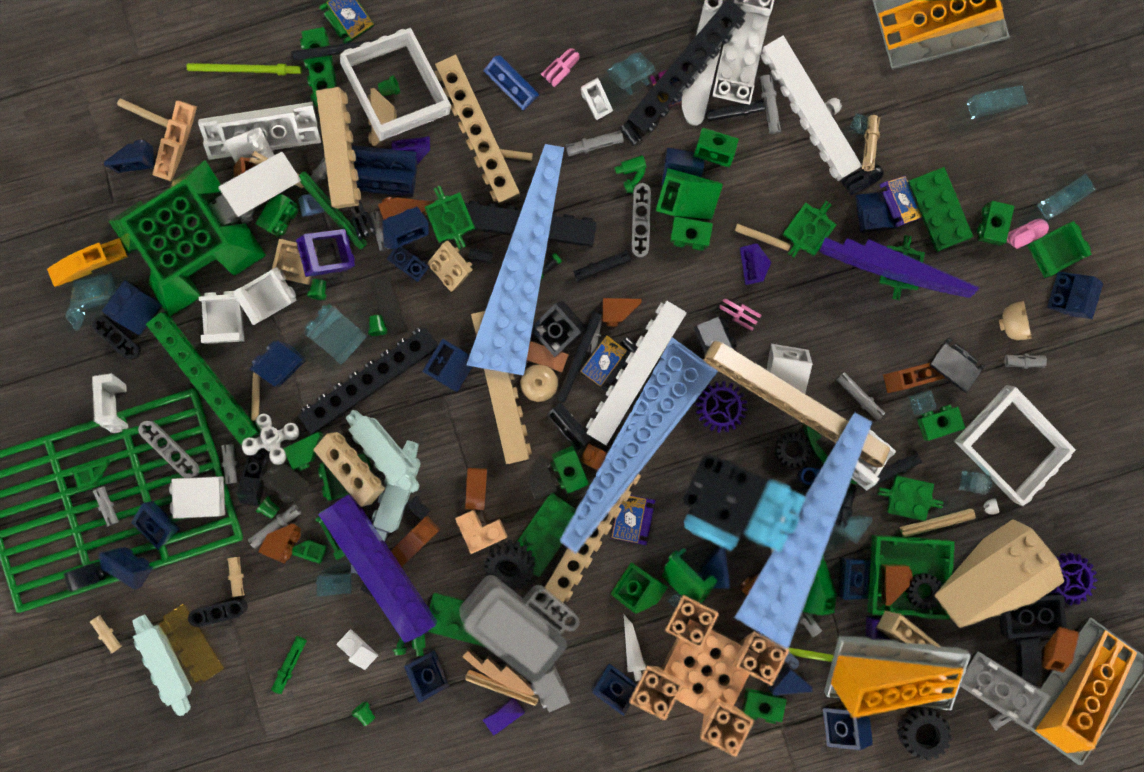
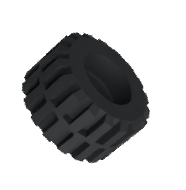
[897,707,952,761]

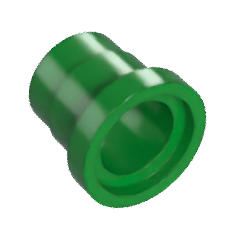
[378,75,400,97]
[307,279,327,300]
[368,315,388,336]
[256,496,280,519]
[351,701,375,726]

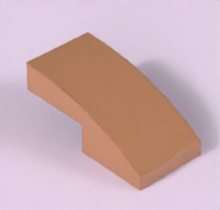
[527,341,568,372]

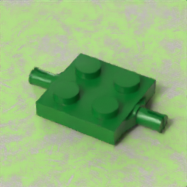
[424,186,475,250]
[783,201,837,258]
[879,235,925,300]
[877,475,944,521]

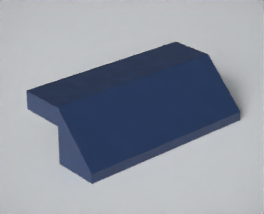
[351,145,417,197]

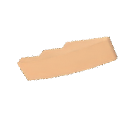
[153,100,197,181]
[463,648,534,696]

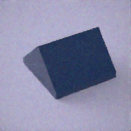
[661,148,704,185]
[131,501,180,550]
[838,558,871,600]
[404,650,449,702]
[767,663,813,695]
[591,664,638,716]

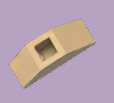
[368,88,397,148]

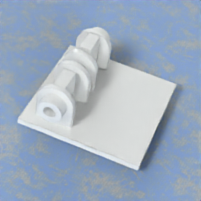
[224,126,274,163]

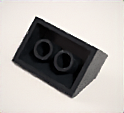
[999,594,1067,639]

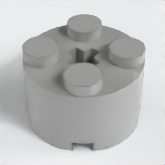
[208,195,254,227]

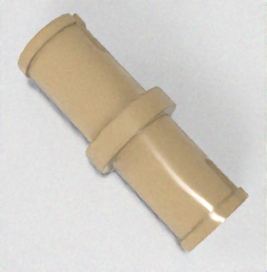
[227,557,245,597]
[90,615,122,654]

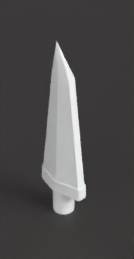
[624,615,646,681]

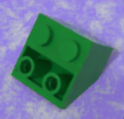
[255,193,298,238]

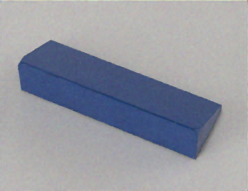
[483,55,539,110]

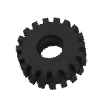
[484,540,535,591]

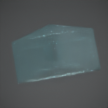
[317,573,351,596]

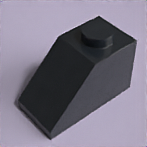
[63,561,106,592]

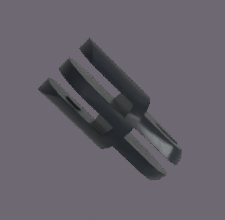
[841,164,884,195]
[350,200,377,240]

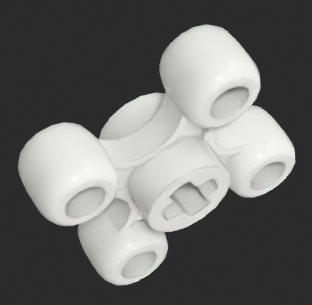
[242,414,299,465]

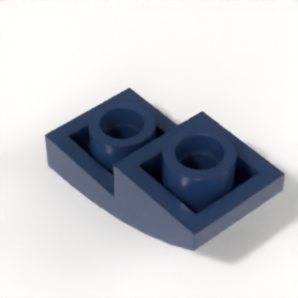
[386,246,429,282]

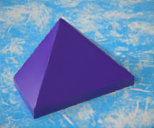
[392,137,430,165]
[740,244,771,285]
[483,698,525,736]

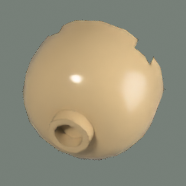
[999,301,1032,340]
[520,364,558,402]

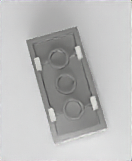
[960,652,1050,730]

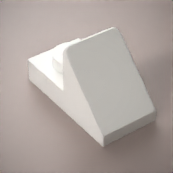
[581,78,613,120]
[336,629,378,670]

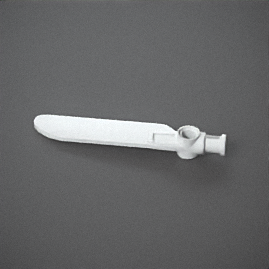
[681,0,725,126]

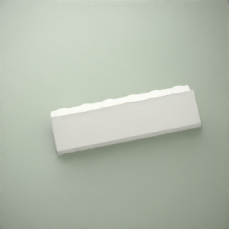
[198,102,321,160]

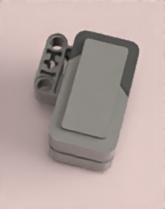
[459,575,579,682]

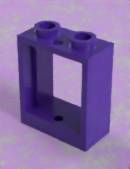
[296,229,355,277]

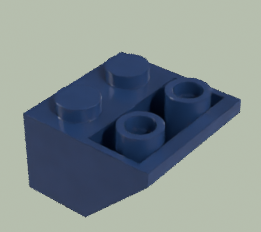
[382,207,429,249]
[1047,272,1103,320]
[422,338,473,392]

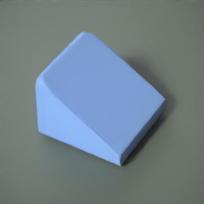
[298,194,325,217]

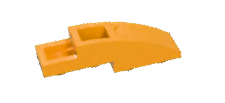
[47,238,128,287]

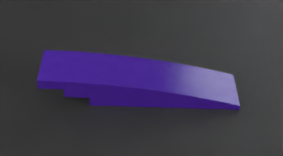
[820,237,979,298]

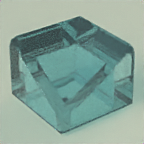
[909,390,937,415]

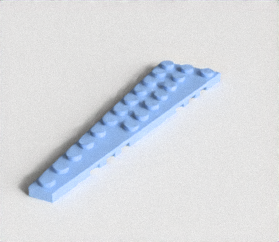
[467,144,564,376]
[560,337,718,554]

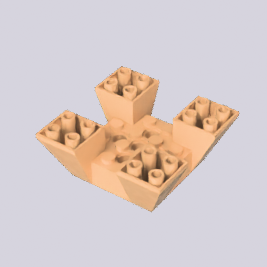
[629,595,789,757]

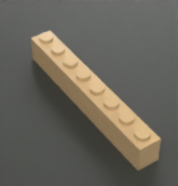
[471,311,532,464]

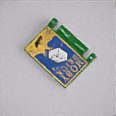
[319,0,375,43]

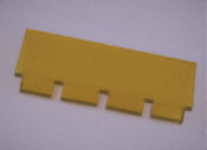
[159,604,224,683]

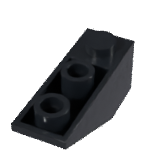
[237,448,270,506]

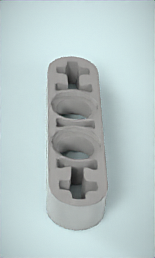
[631,183,651,258]
[138,421,200,478]

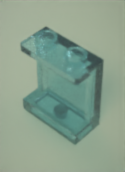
[304,303,367,365]

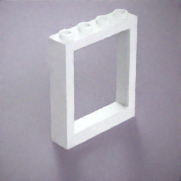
[340,28,451,141]
[954,385,1075,506]

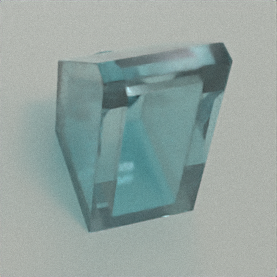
[959,471,992,495]

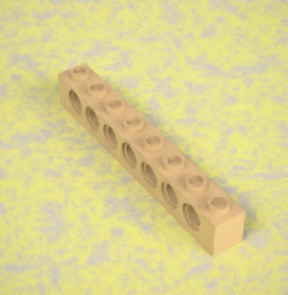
[434,55,520,205]
[543,474,641,602]

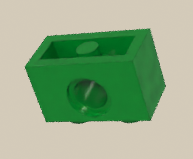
[693,127,739,168]
[977,201,1015,246]
[670,217,713,251]
[917,404,966,441]
[550,445,589,493]
[741,688,787,724]

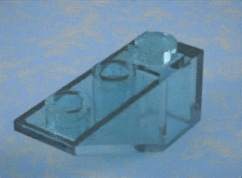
[1037,174,1096,220]

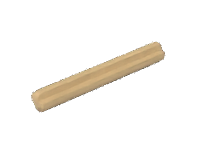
[900,509,976,537]
[465,670,539,706]

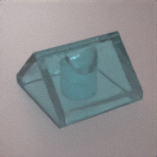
[70,273,116,310]
[832,515,873,544]

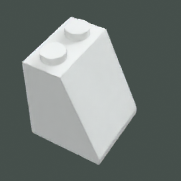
[764,344,812,403]

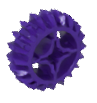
[695,381,748,433]
[1048,552,1098,605]

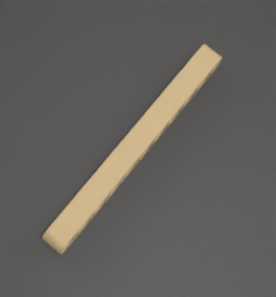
[704,341,890,468]

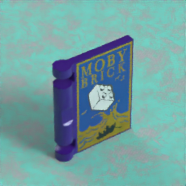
[879,176,923,227]
[611,495,655,545]

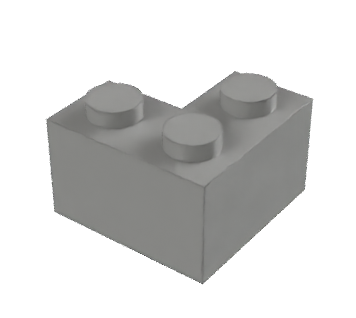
[530,664,570,713]

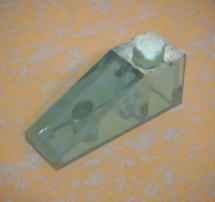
[967,86,1028,119]

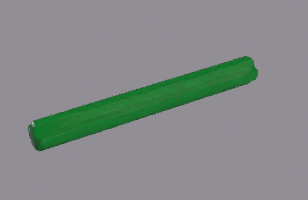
[299,171,368,250]

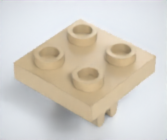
[272,239,318,285]
[427,241,472,292]

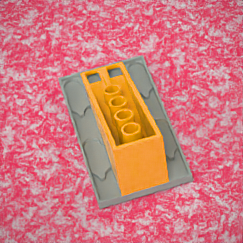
[873,0,1010,70]
[1030,617,1144,765]
[824,636,971,718]

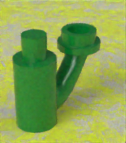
[614,155,646,193]
[392,634,426,656]

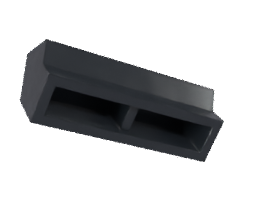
[546,402,592,451]

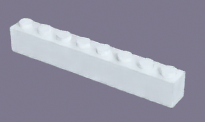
[761,36,862,181]
[586,301,687,445]

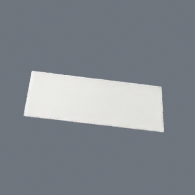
[218,152,301,217]

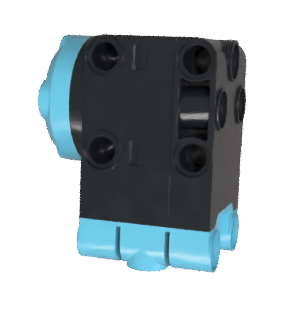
[683,454,806,552]

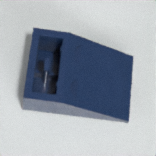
[249,341,307,387]
[99,547,153,590]

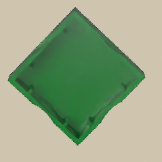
[867,535,955,620]

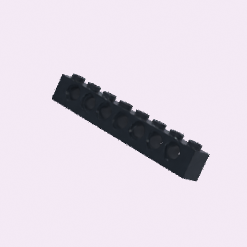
[628,0,746,135]
[298,327,438,434]

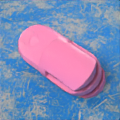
[541,48,580,87]
[1007,219,1049,249]
[720,299,762,331]

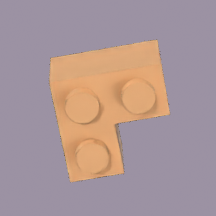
[455,510,507,554]

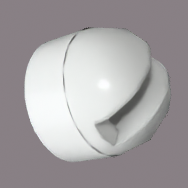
[825,98,842,115]
[983,498,999,514]

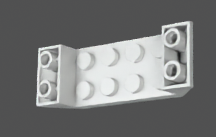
[712,0,774,105]

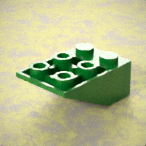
[656,168,723,219]
[801,555,837,616]

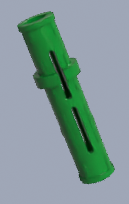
[271,636,307,694]

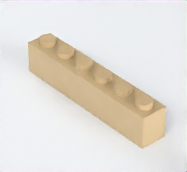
[316,87,361,209]

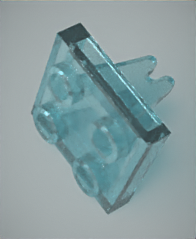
[607,52,656,95]

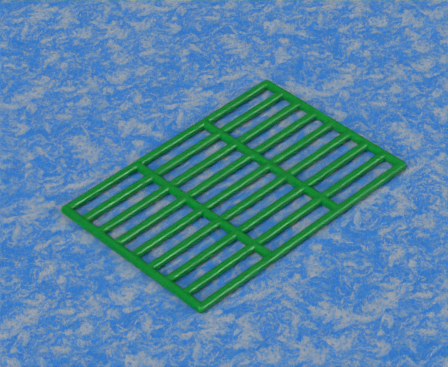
[0,388,243,613]

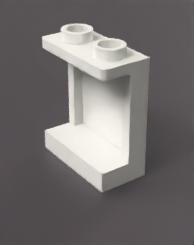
[233,267,297,325]
[199,291,244,344]
[92,374,128,433]
[851,429,896,490]
[169,476,225,518]

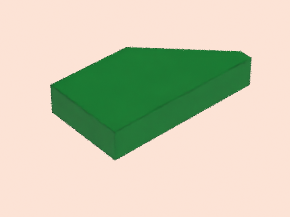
[73,460,110,489]
[292,539,327,564]

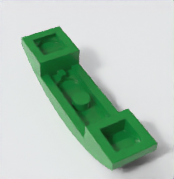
[803,424,857,485]

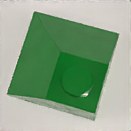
[611,562,668,614]

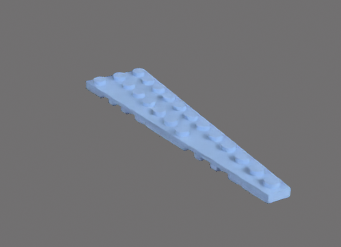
[735,412,872,649]

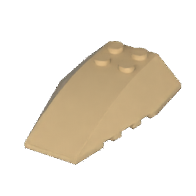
[934,519,1064,628]

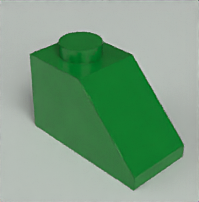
[283,432,323,471]

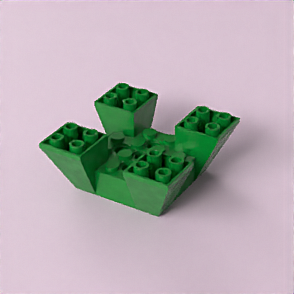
[109,160,266,317]

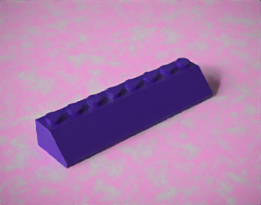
[318,494,437,643]

